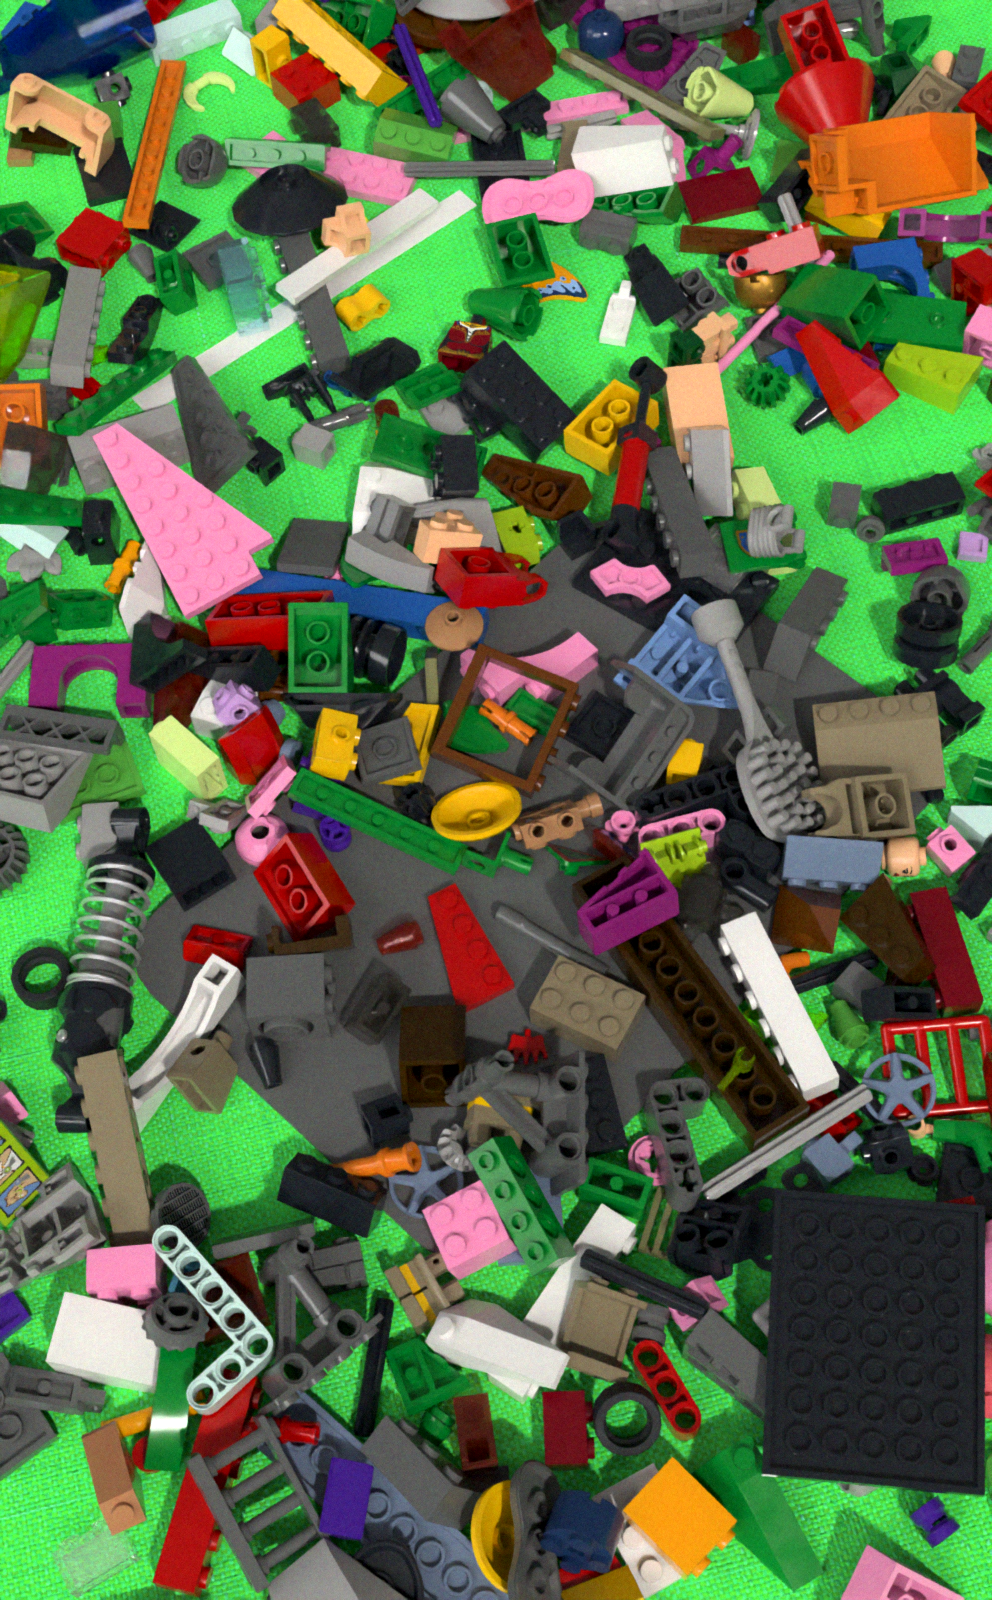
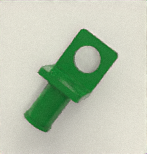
[461,831,535,878]

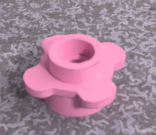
[605,810,640,843]

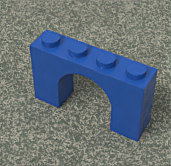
[849,237,935,352]

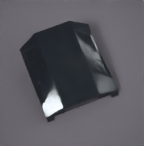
[667,1198,753,1281]

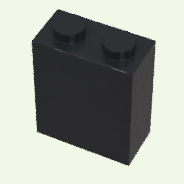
[144,817,237,912]

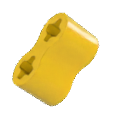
[335,284,391,332]

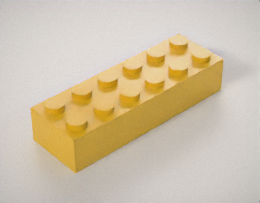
[271,0,408,107]

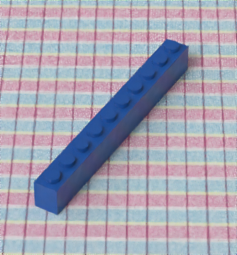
[213,568,490,648]

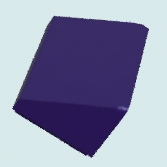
[318,1457,374,1540]

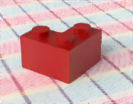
[951,248,992,317]

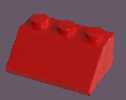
[253,833,356,942]

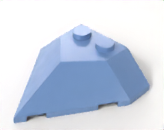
[613,594,739,710]

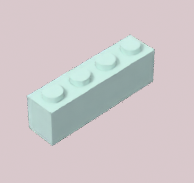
[141,0,243,67]

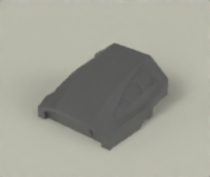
[670,267,730,333]

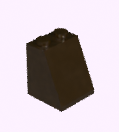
[398,1005,468,1108]

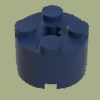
[540,1490,624,1574]

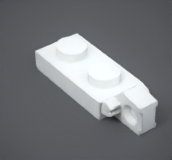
[599,280,636,347]

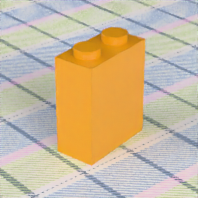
[622,1457,737,1581]

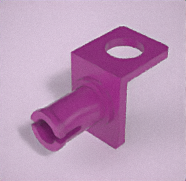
[687,133,744,179]

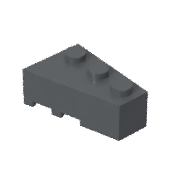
[682,1308,767,1422]
[360,1415,484,1530]

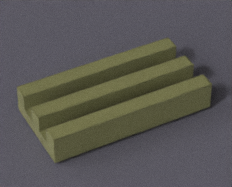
[638,1186,680,1262]

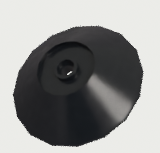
[232,164,348,236]

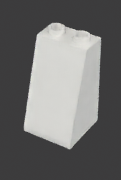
[571,125,679,198]
[45,1292,199,1394]

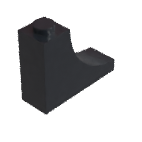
[129,613,207,694]

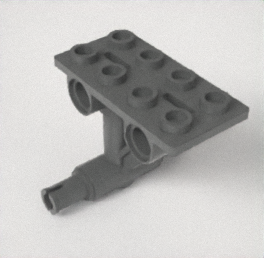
[763,0,886,56]
[444,1050,589,1197]
[258,1235,384,1416]

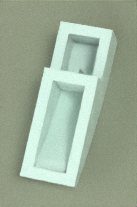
[0,524,69,559]

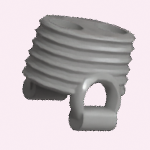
[747,503,806,558]

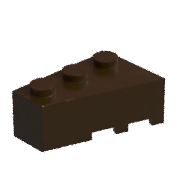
[839,873,937,987]

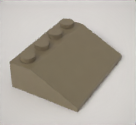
[812,691,946,792]

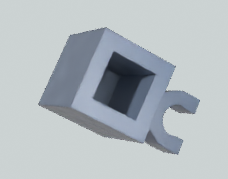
[800,1131,863,1193]

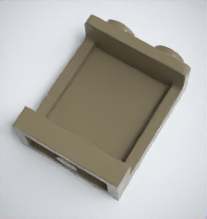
[555,1276,648,1384]

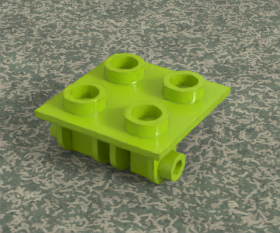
[639,827,711,894]

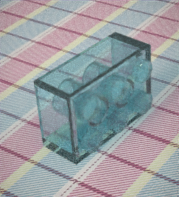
[216,237,272,337]

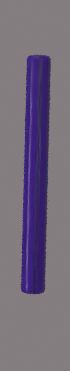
[393,23,443,128]

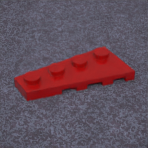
[428,883,515,1013]

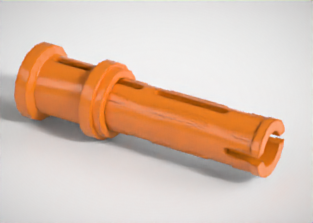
[328,1141,422,1179]

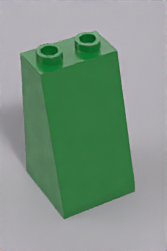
[776,263,891,351]

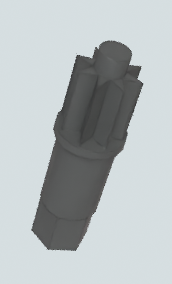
[308,402,372,432]

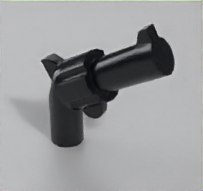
[873,75,893,117]

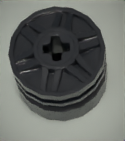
[350,615,408,687]

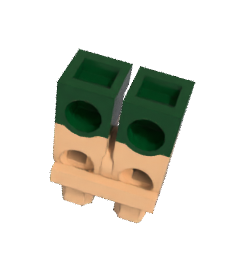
[667,311,738,367]

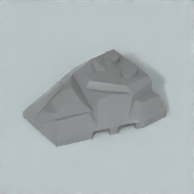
[0,1161,109,1297]

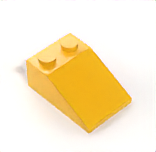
[804,193,893,238]

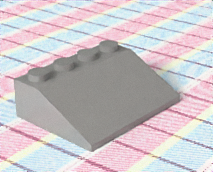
[0,739,94,833]

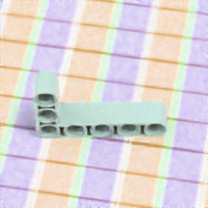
[152,1225,275,1415]

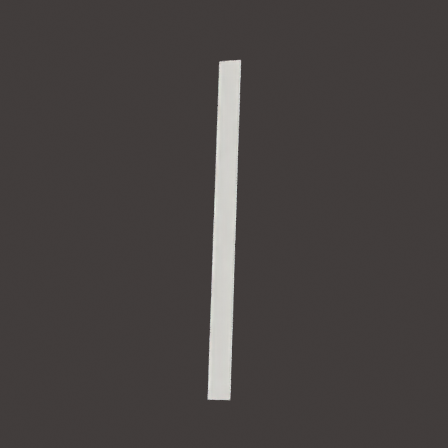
[132,190,477,412]

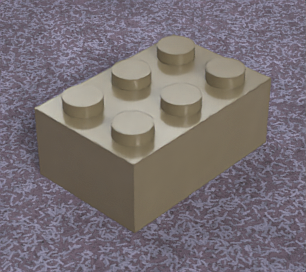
[529,955,646,1063]

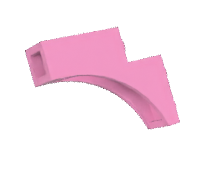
[460,632,598,706]

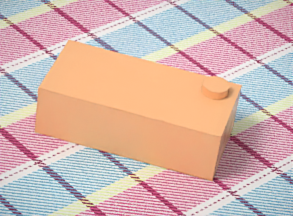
[662,362,735,474]

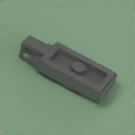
[4,1365,106,1415]

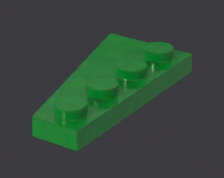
[719,53,794,95]

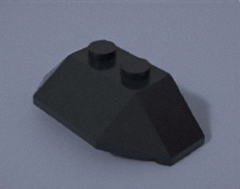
[282,693,403,730]

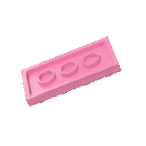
[319,147,419,206]

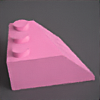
[841,1544,965,1600]

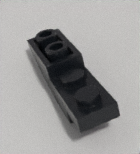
[107,294,164,365]
[949,838,992,920]

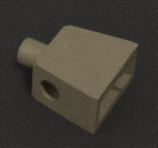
[166,1031,238,1114]

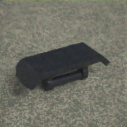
[329,337,421,401]

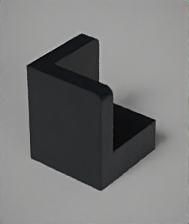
[556,509,596,561]

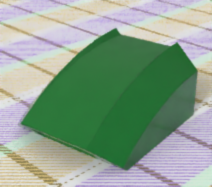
[0,201,55,245]

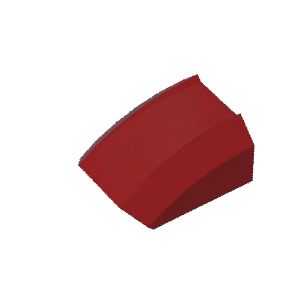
[217,705,285,785]

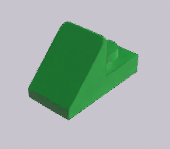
[891,15,932,55]

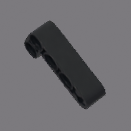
[634,764,756,829]

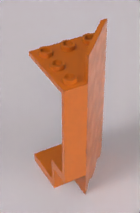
[797,111,989,218]

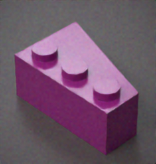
[577,847,679,956]

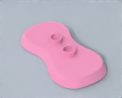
[482,169,594,224]

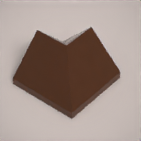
[770,885,841,954]

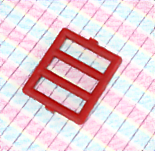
[880,1014,992,1120]

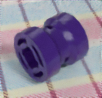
[909,1496,961,1548]

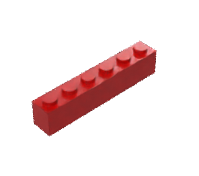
[152,1369,264,1598]

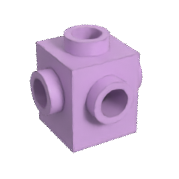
[212,680,262,726]

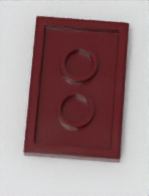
[678,166,763,225]

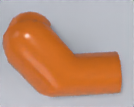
[779,951,810,978]

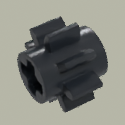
[386,46,410,76]
[398,782,437,821]

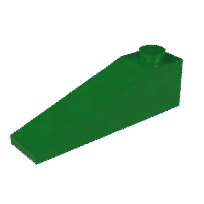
[312,0,397,50]
[592,181,684,225]
[691,1435,824,1592]

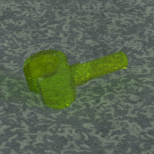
[717,1047,755,1091]

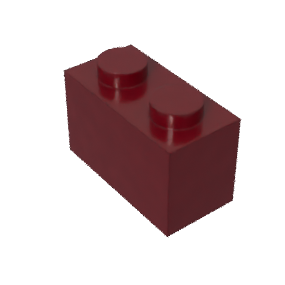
[542,1390,595,1471]

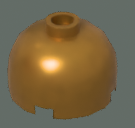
[734,271,787,314]

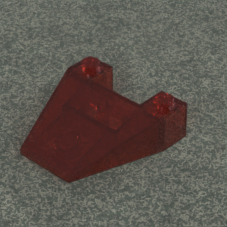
[435,0,554,102]

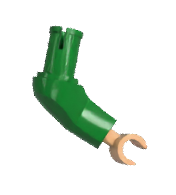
[907,1115,992,1173]

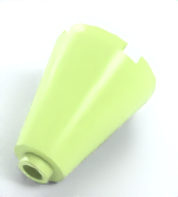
[683,66,754,118]

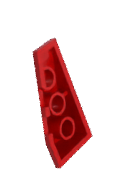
[795,320,900,434]

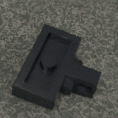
[497,88,551,138]

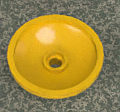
[431,782,522,842]
[471,1480,558,1594]

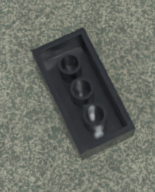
[459,340,577,463]

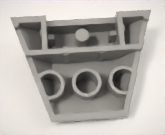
[267,1537,410,1600]

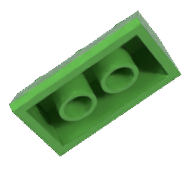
[373,107,459,162]

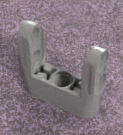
[410,497,503,593]

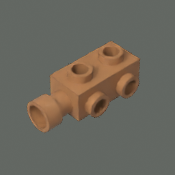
[510,792,604,850]

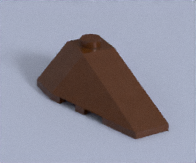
[481,453,593,521]

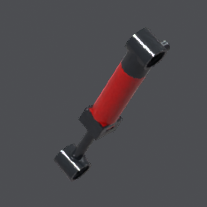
[596,356,667,555]

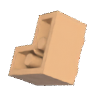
[413,509,483,564]

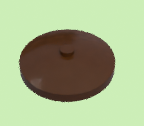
[396,0,492,49]

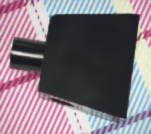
[82,500,121,566]

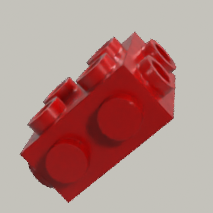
[56,207,132,278]

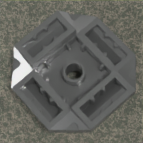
[658,0,757,42]

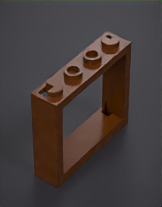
[431,643,582,799]

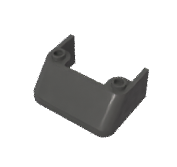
[547,659,695,812]

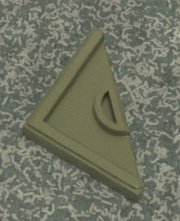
[425,647,439,705]

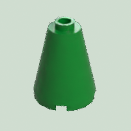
[468,287,543,342]

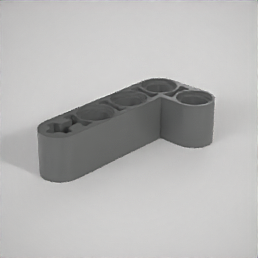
[643,1077,710,1212]

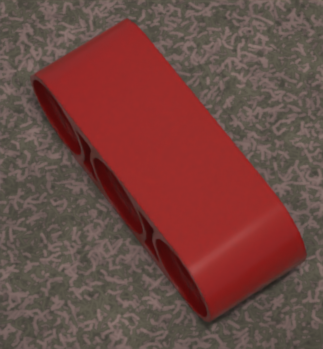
[632,1340,701,1441]

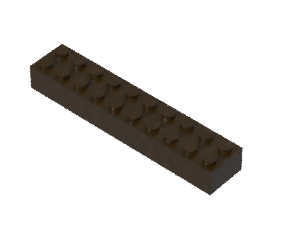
[572,855,810,1153]

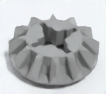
[437,1124,477,1172]

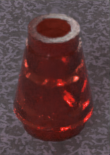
[376,920,425,956]

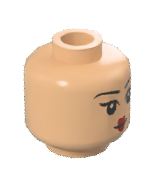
[881,836,927,877]

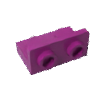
[881,538,948,576]

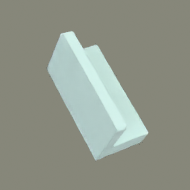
[222,27,256,77]

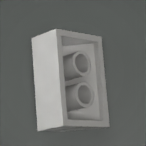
[683,425,733,516]

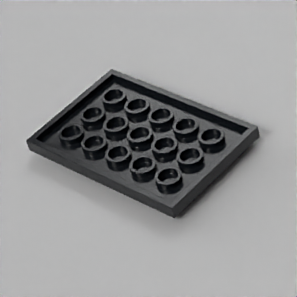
[572,507,780,644]

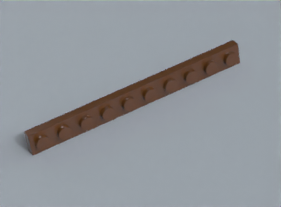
[679,225,943,269]

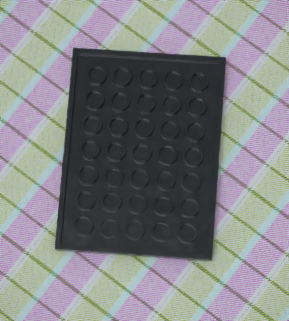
[761,1189,985,1497]

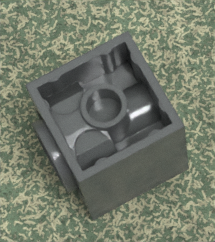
[246,953,337,1042]

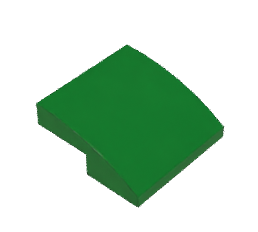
[395,361,463,410]

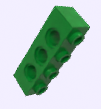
[468,1136,577,1276]

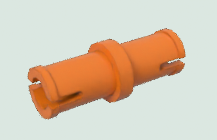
[479,698,538,746]

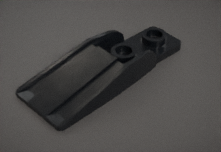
[624,243,690,327]

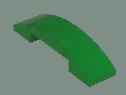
[143,1347,196,1472]

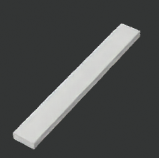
[275,188,438,305]

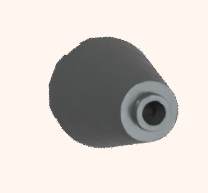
[439,73,506,144]

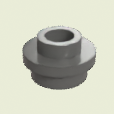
[856,515,885,543]

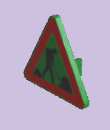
[544,843,610,876]

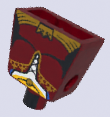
[437,315,493,373]

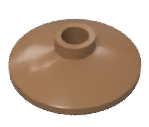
[425,601,484,651]

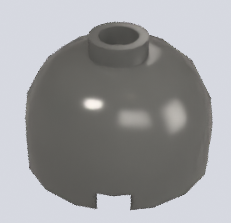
[178,134,228,188]
[910,564,971,616]

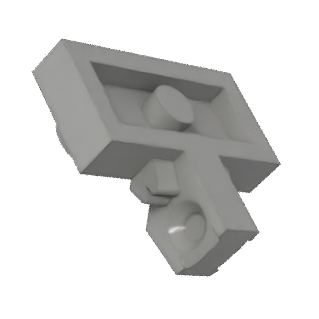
[186,797,250,834]

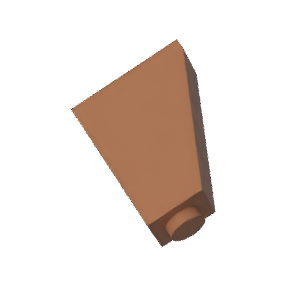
[82,1421,147,1536]

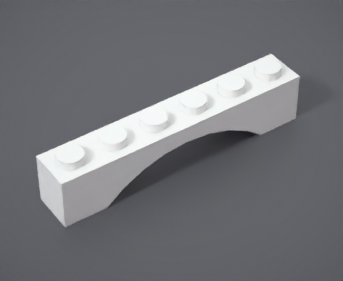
[128,953,246,1133]

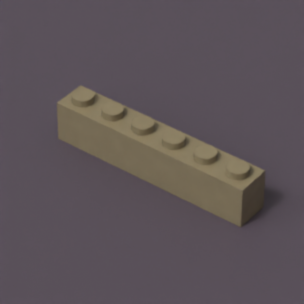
[74,1049,163,1247]

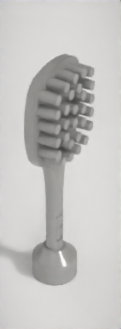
[691,599,826,843]

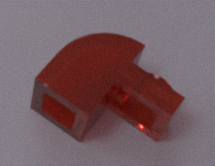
[453,1392,498,1471]

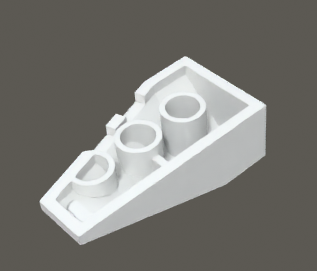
[119,540,172,640]
[425,1299,570,1390]

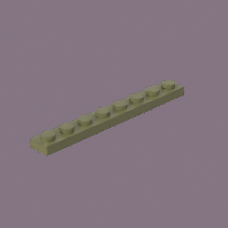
[559,48,726,143]

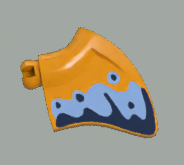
[520,261,588,303]

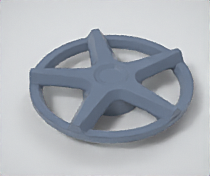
[862,1052,937,1127]
[389,1145,463,1219]

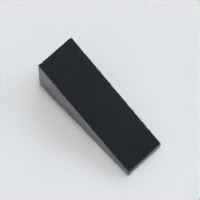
[261,362,310,401]

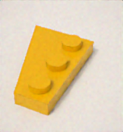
[378,703,442,786]

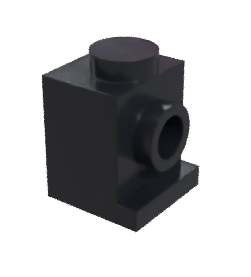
[246,436,286,487]
[360,1092,413,1150]

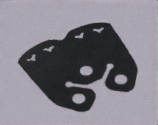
[714,1154,824,1272]

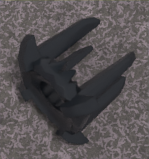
[284,369,337,422]

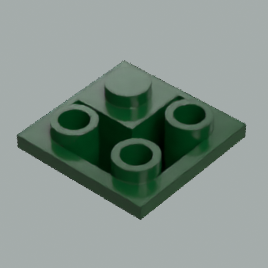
[878,50,925,106]

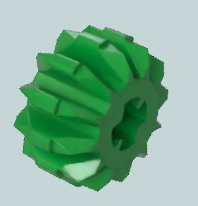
[744,361,791,410]

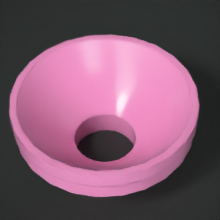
[235,814,290,866]

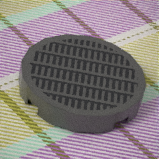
[151,1182,211,1249]

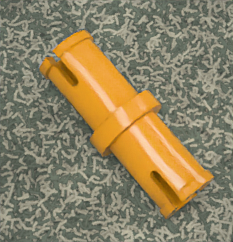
[104,540,142,595]

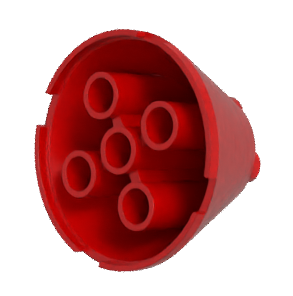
[774,57,875,147]

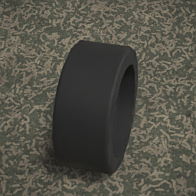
[626,24,673,72]
[11,947,74,1010]
[592,1381,662,1456]

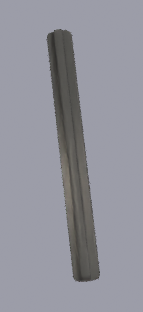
[404,160,555,178]

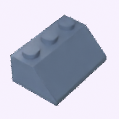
[780,835,884,893]

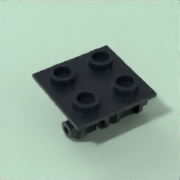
[129,200,201,252]

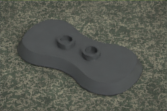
[508,1460,562,1600]

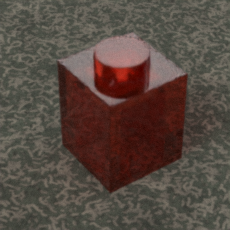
[721,24,761,65]

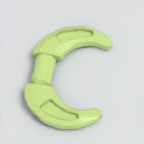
[183,71,235,112]

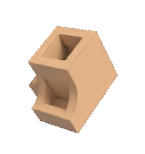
[321,201,371,258]

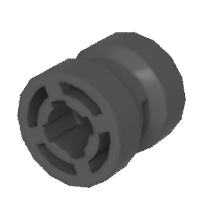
[631,1303,671,1347]

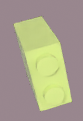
[148,715,228,802]

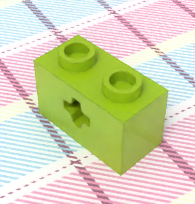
[492,506,543,568]

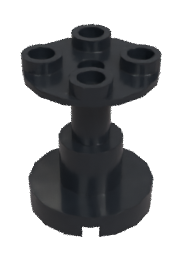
[0,225,68,308]

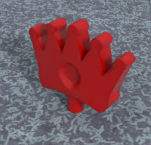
[506,1029,548,1065]

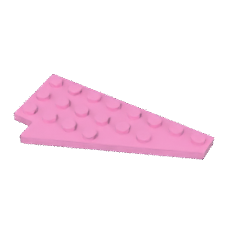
[92,423,275,620]

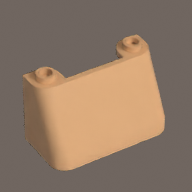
[5,73,115,177]

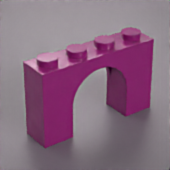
[897,208,992,244]
[28,642,152,718]

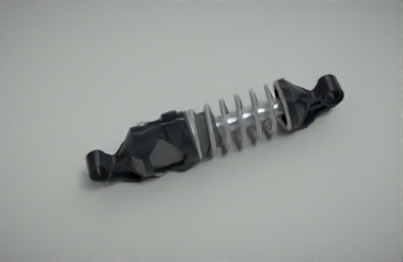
[51,807,156,1134]

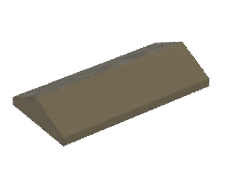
[883,64,968,119]

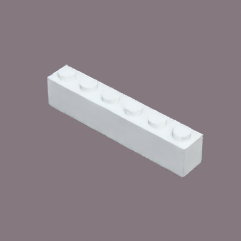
[717,912,839,1101]
[488,1203,638,1404]

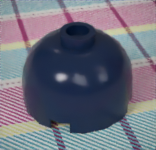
[577,9,625,59]

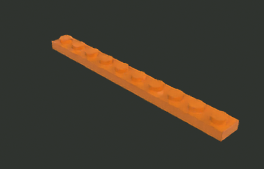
[122,59,187,229]

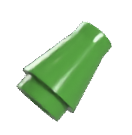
[829,1000,870,1049]

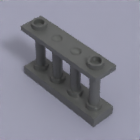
[183,1414,332,1593]

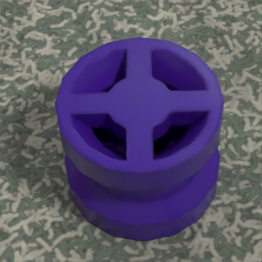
[319,816,352,852]

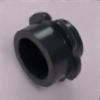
[906,1154,940,1187]

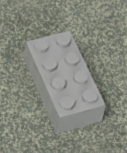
[67,403,191,495]

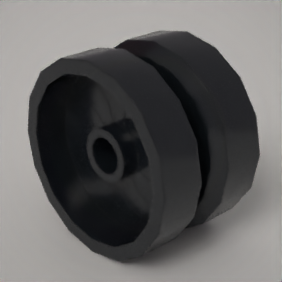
[892,601,963,670]

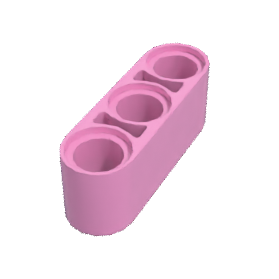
[638,808,726,854]

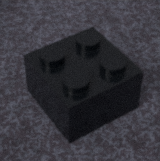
[428,434,479,502]

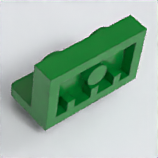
[47,590,114,631]

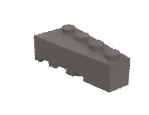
[763,566,849,682]

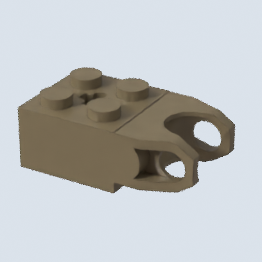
[801,772,916,841]

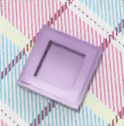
[957,531,989,563]

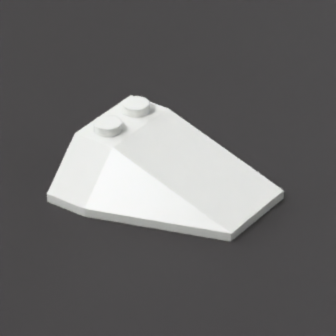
[352,461,435,548]

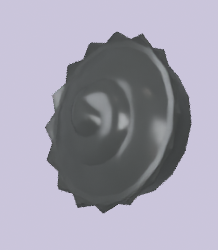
[141,1292,209,1352]

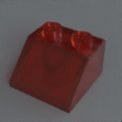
[184,1252,272,1348]

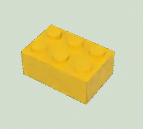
[563,379,659,476]

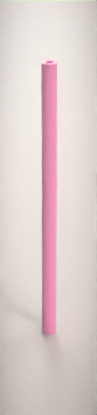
[718,250,835,374]

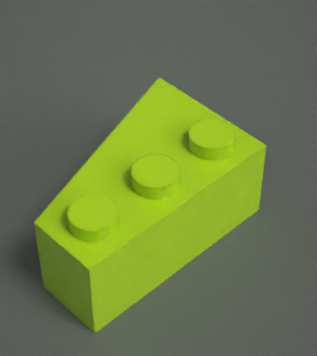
[883,342,984,415]

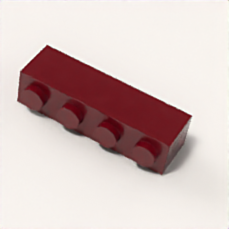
[905,886,984,1018]

